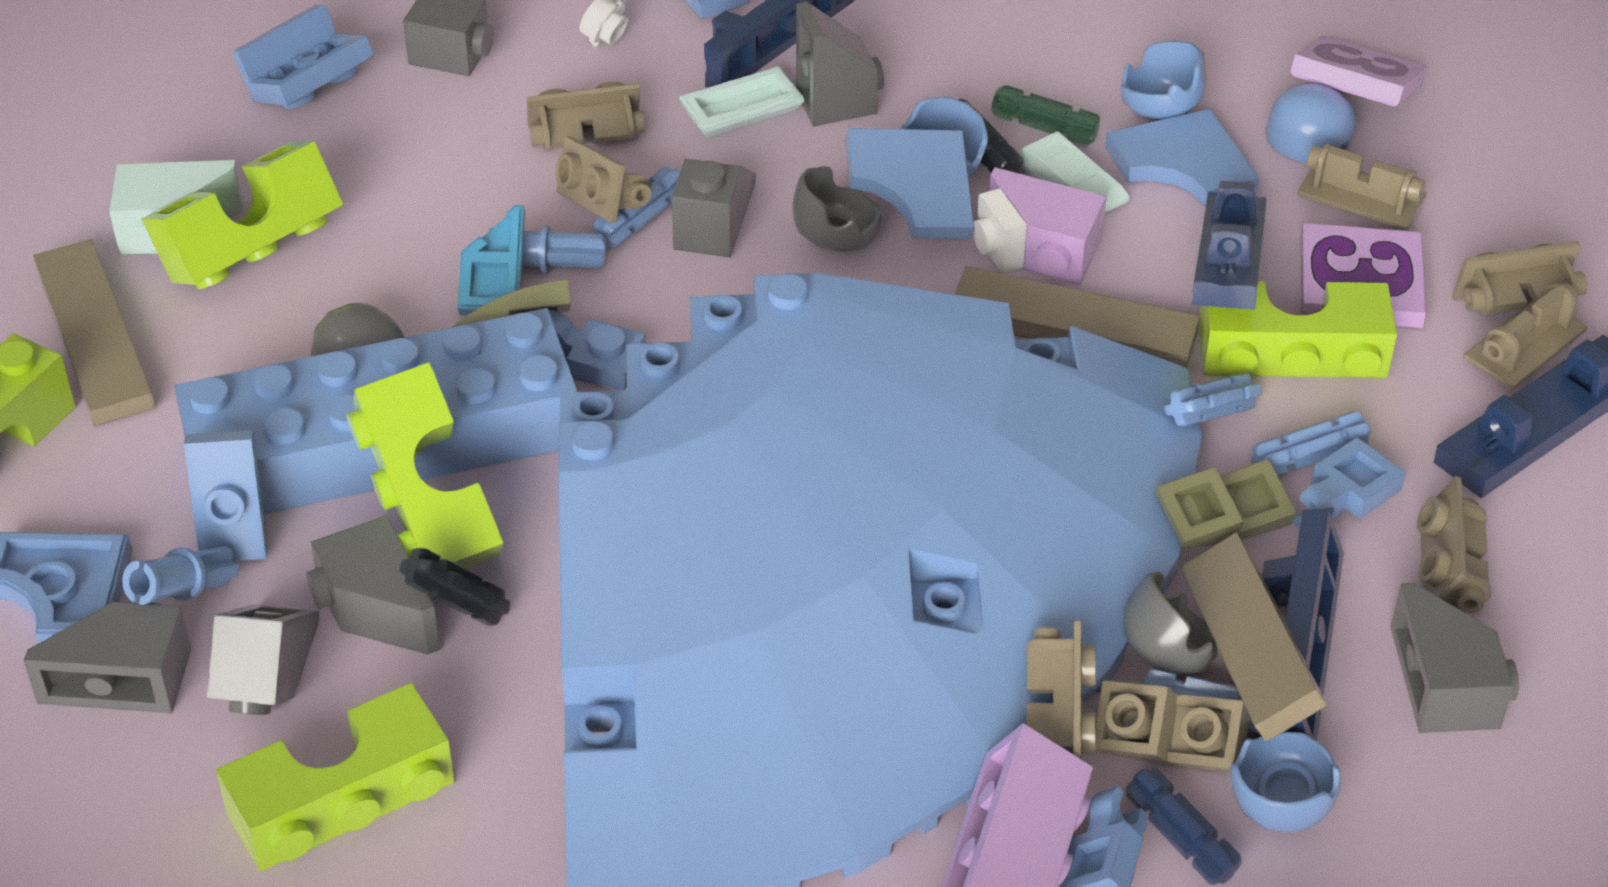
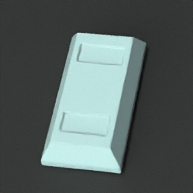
[679,66,804,138]
[1018,131,1130,213]

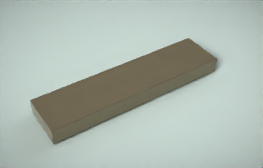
[33,239,155,426]
[955,266,1200,368]
[1180,532,1327,741]

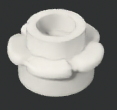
[580,0,629,48]

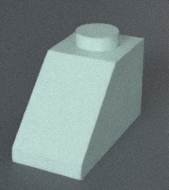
[110,160,243,255]

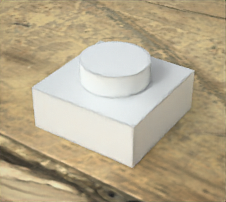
[972,188,1027,274]

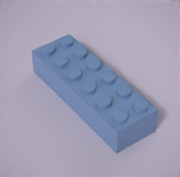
[174,308,577,514]

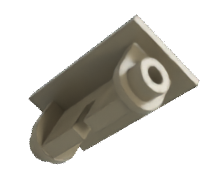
[527,82,645,151]
[555,136,652,223]
[1297,143,1427,230]
[1452,241,1587,316]
[1463,283,1588,389]
[1417,476,1491,613]
[1026,621,1096,760]

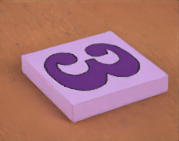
[1290,35,1427,107]
[1300,223,1426,328]

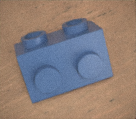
[233,5,374,109]

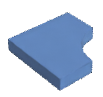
[1105,109,1259,206]
[845,128,974,239]
[0,532,132,643]

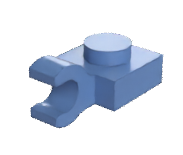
[548,310,646,391]
[1293,437,1406,529]
[1059,786,1147,887]

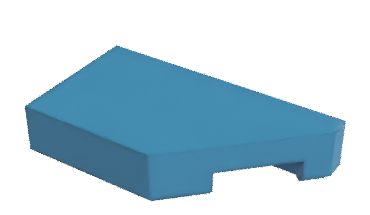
[457,205,526,316]

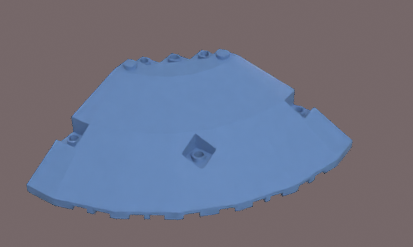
[558,273,1202,887]

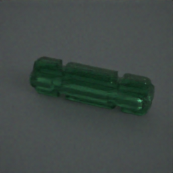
[991,85,1101,145]

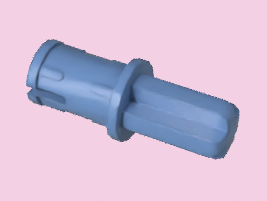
[488,226,607,273]
[122,546,240,605]

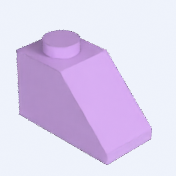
[990,167,1107,284]

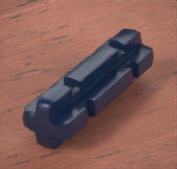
[1126,768,1242,885]

